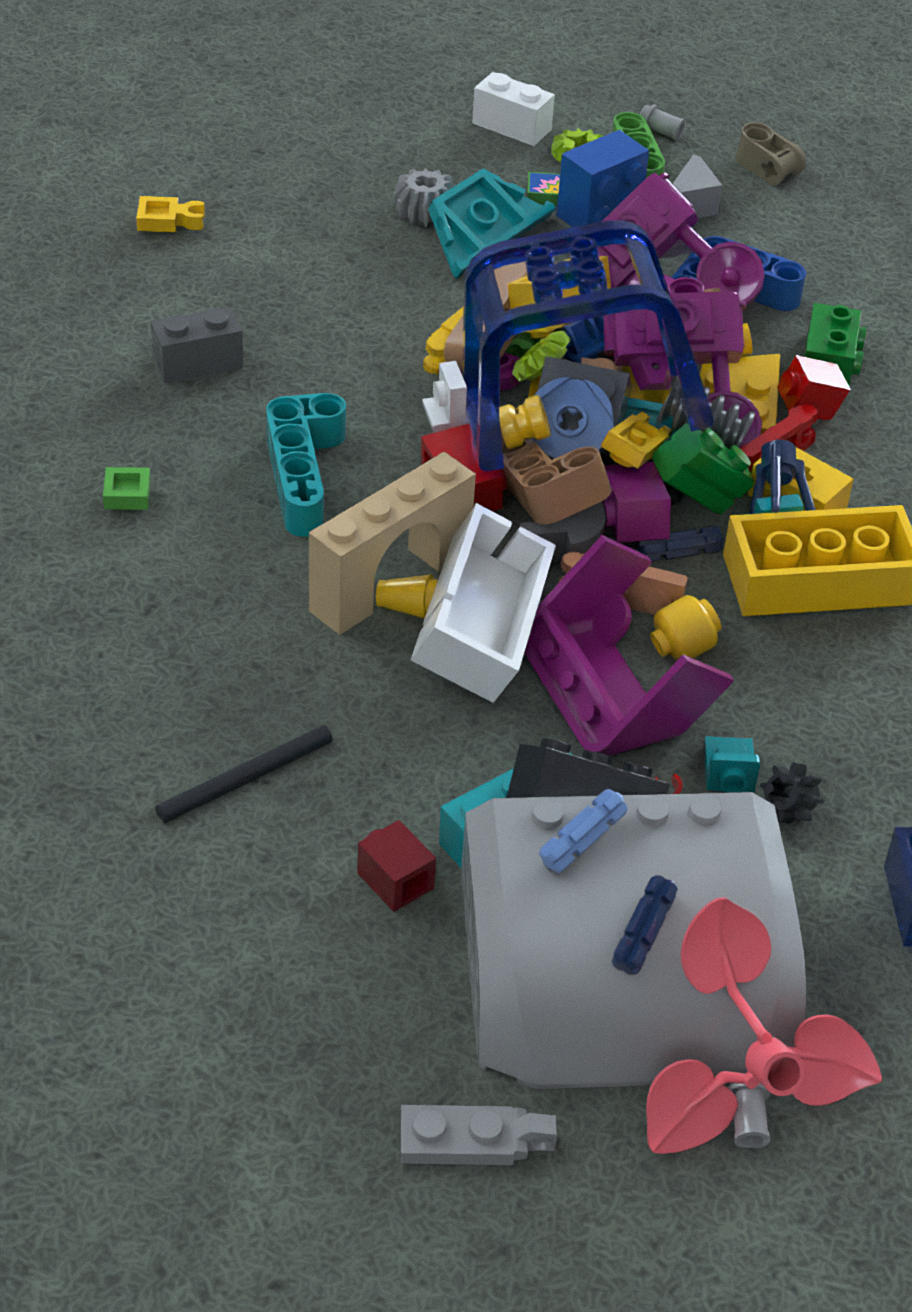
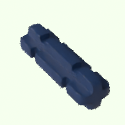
[637,526,723,562]
[612,875,678,975]

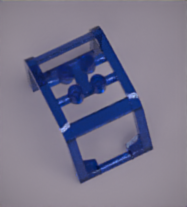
[462,220,714,471]

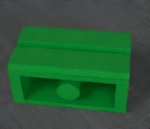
[652,423,755,515]

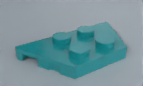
[428,168,556,279]

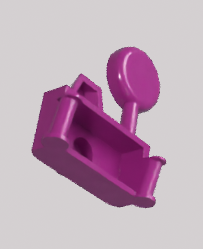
[569,172,765,306]
[599,292,762,448]

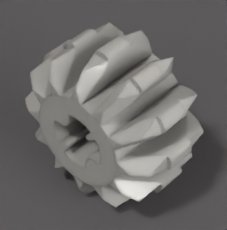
[393,168,456,227]

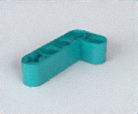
[266,393,346,537]

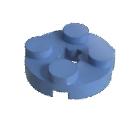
[532,377,614,460]

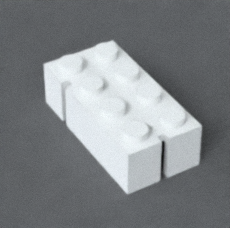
[411,503,556,703]

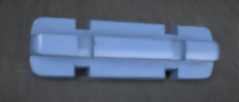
[539,789,628,873]

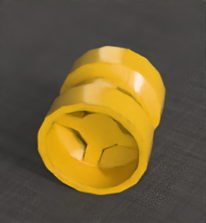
[496,395,551,450]

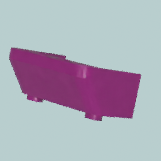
[524,535,734,756]

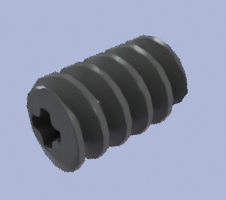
[657,378,755,449]

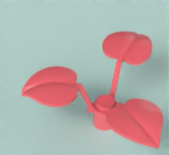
[646,897,882,1154]

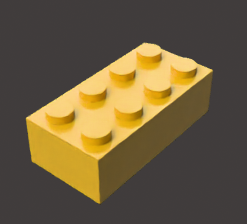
[723,505,912,616]

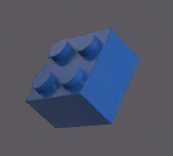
[556,130,649,237]

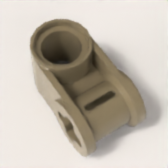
[736,122,806,186]

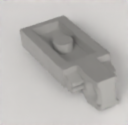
[400,1105,557,1165]

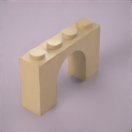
[309,452,476,635]

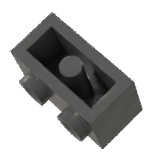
[151,307,243,383]

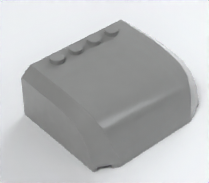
[461,792,806,1089]

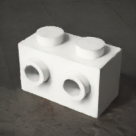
[472,72,555,146]

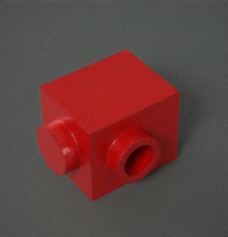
[777,355,851,420]

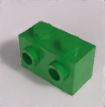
[804,303,867,386]

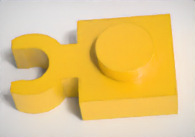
[136,196,205,232]

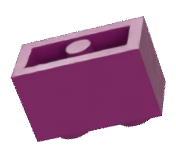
[602,462,671,542]

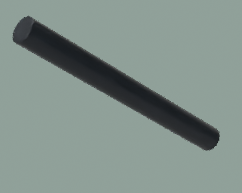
[155,725,333,824]

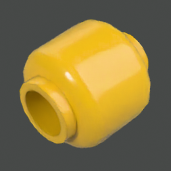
[650,595,722,661]

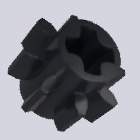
[760,762,825,824]

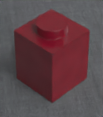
[357,820,436,912]

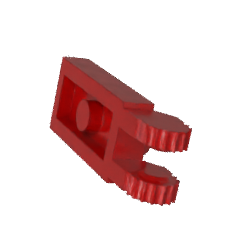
[740,403,819,473]

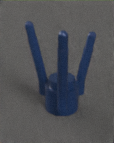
[749,440,815,514]

